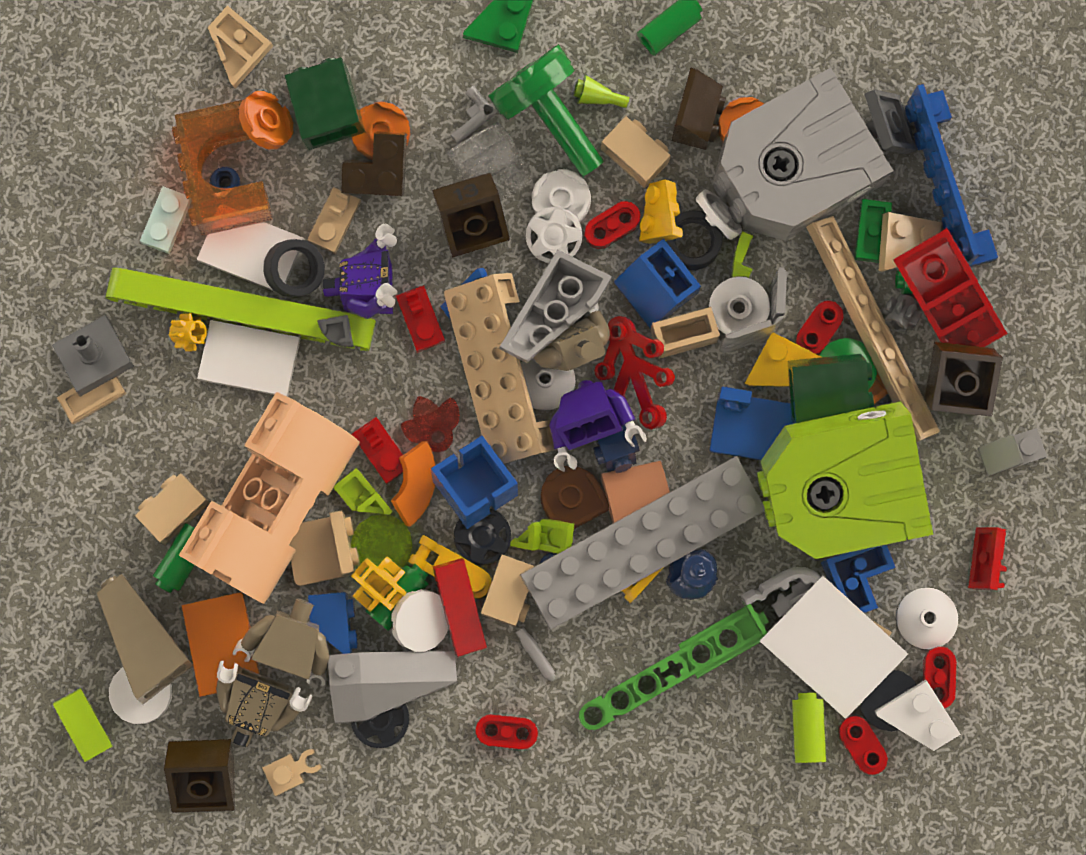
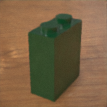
[284,57,365,150]
[788,353,874,424]

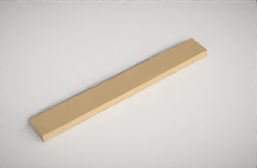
[806,216,940,443]

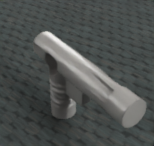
[451,86,498,144]

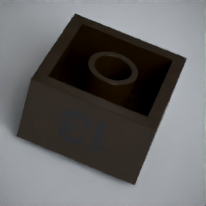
[432,172,510,258]
[924,342,1003,417]

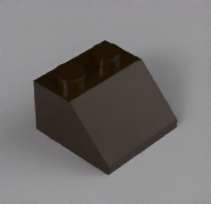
[671,67,726,150]
[164,739,235,813]

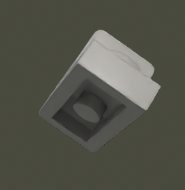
[978,428,1047,476]

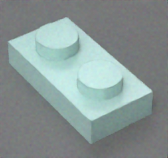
[140,186,192,254]

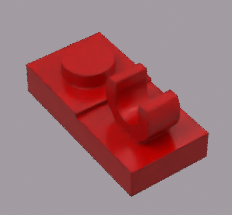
[396,285,445,353]
[351,417,403,485]
[968,527,1007,590]

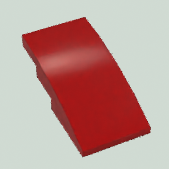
[893,228,1008,347]

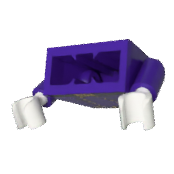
[323,224,398,319]
[550,380,647,472]

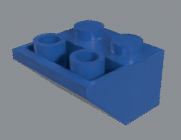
[614,238,701,329]

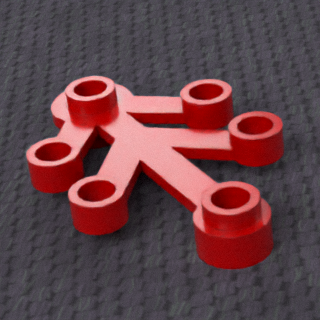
[594,316,675,429]

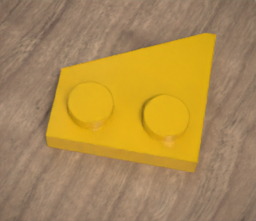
[639,179,683,244]
[745,332,821,387]

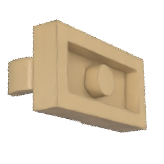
[307,187,361,254]

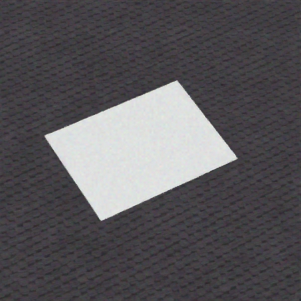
[760,576,908,719]

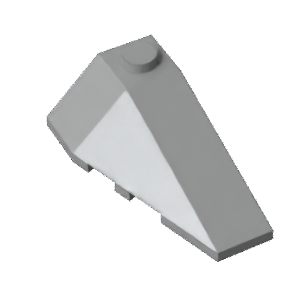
[499,249,612,363]
[328,651,457,724]

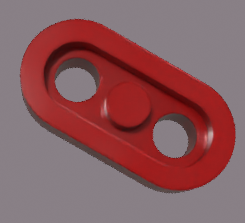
[585,201,640,249]
[795,301,844,355]
[923,647,957,709]
[476,714,538,749]
[838,716,888,775]

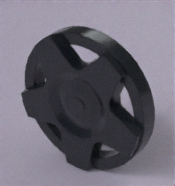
[454,508,511,565]
[351,704,410,748]

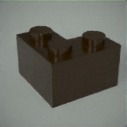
[341,131,407,196]

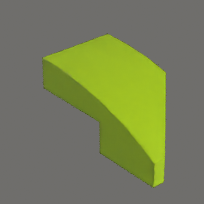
[731,231,753,278]
[333,468,393,515]
[510,519,574,554]

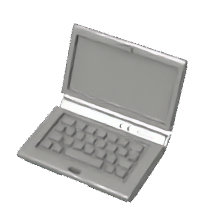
[719,267,789,353]

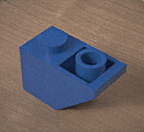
[308,592,358,654]

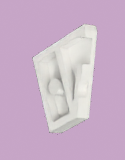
[875,680,961,751]

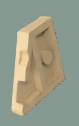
[208,5,273,89]
[879,212,942,272]

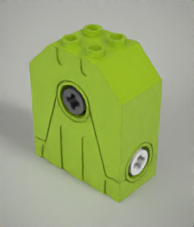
[757,401,933,559]

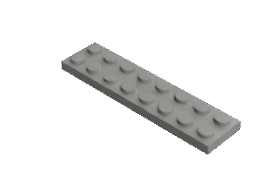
[520,456,765,630]

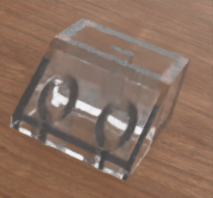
[446,122,533,201]

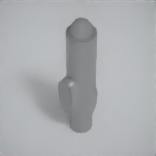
[515,627,555,681]

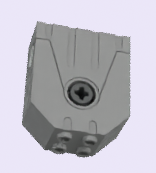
[713,67,894,241]

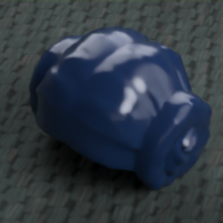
[666,549,718,600]

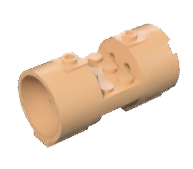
[179,392,360,604]

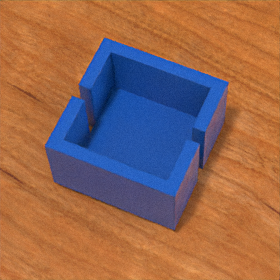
[431,436,518,529]

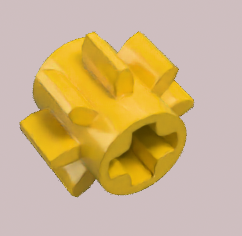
[169,313,207,351]

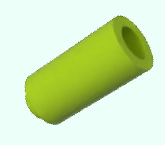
[792,693,826,763]

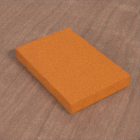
[181,592,260,697]

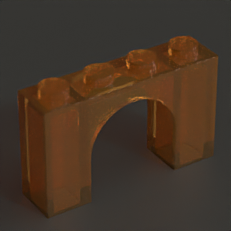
[172,100,273,236]

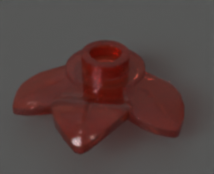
[401,396,460,453]

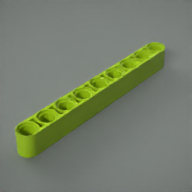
[105,268,376,351]

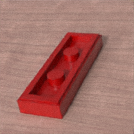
[433,558,487,657]

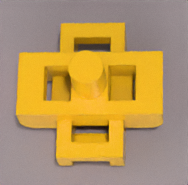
[351,556,407,612]

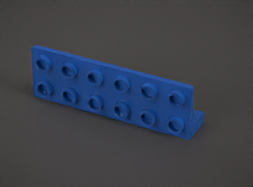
[905,84,998,267]
[709,387,794,460]

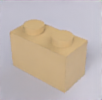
[601,116,671,188]
[650,307,720,359]
[135,473,210,545]
[481,555,534,627]

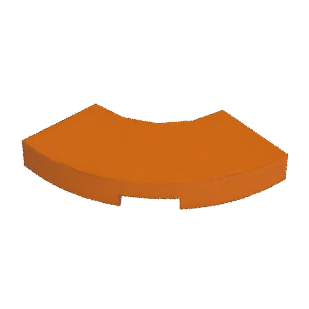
[391,441,435,527]

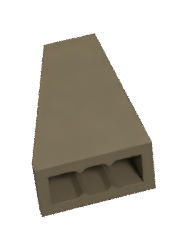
[97,574,193,704]

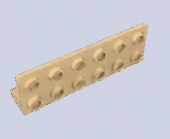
[444,273,558,464]

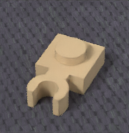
[262,749,322,796]

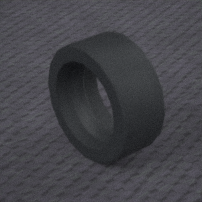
[666,210,723,271]
[263,239,325,297]

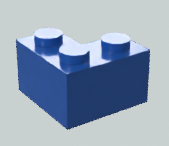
[821,545,896,613]

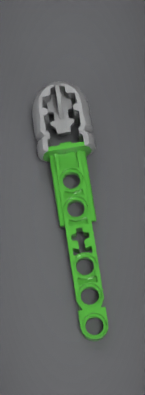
[579,567,821,730]

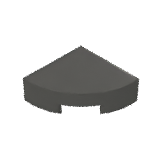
[317,315,354,347]

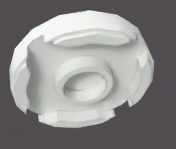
[532,169,591,227]
[391,589,449,652]
[109,667,172,724]

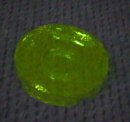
[351,514,413,574]

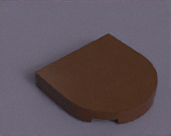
[540,466,609,529]

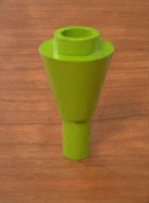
[573,75,630,108]

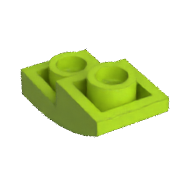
[53,688,113,762]

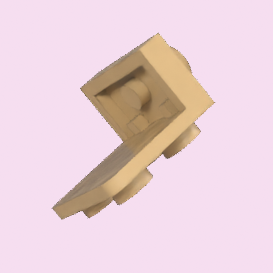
[289,510,360,586]

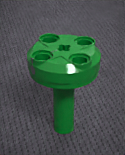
[488,44,604,177]

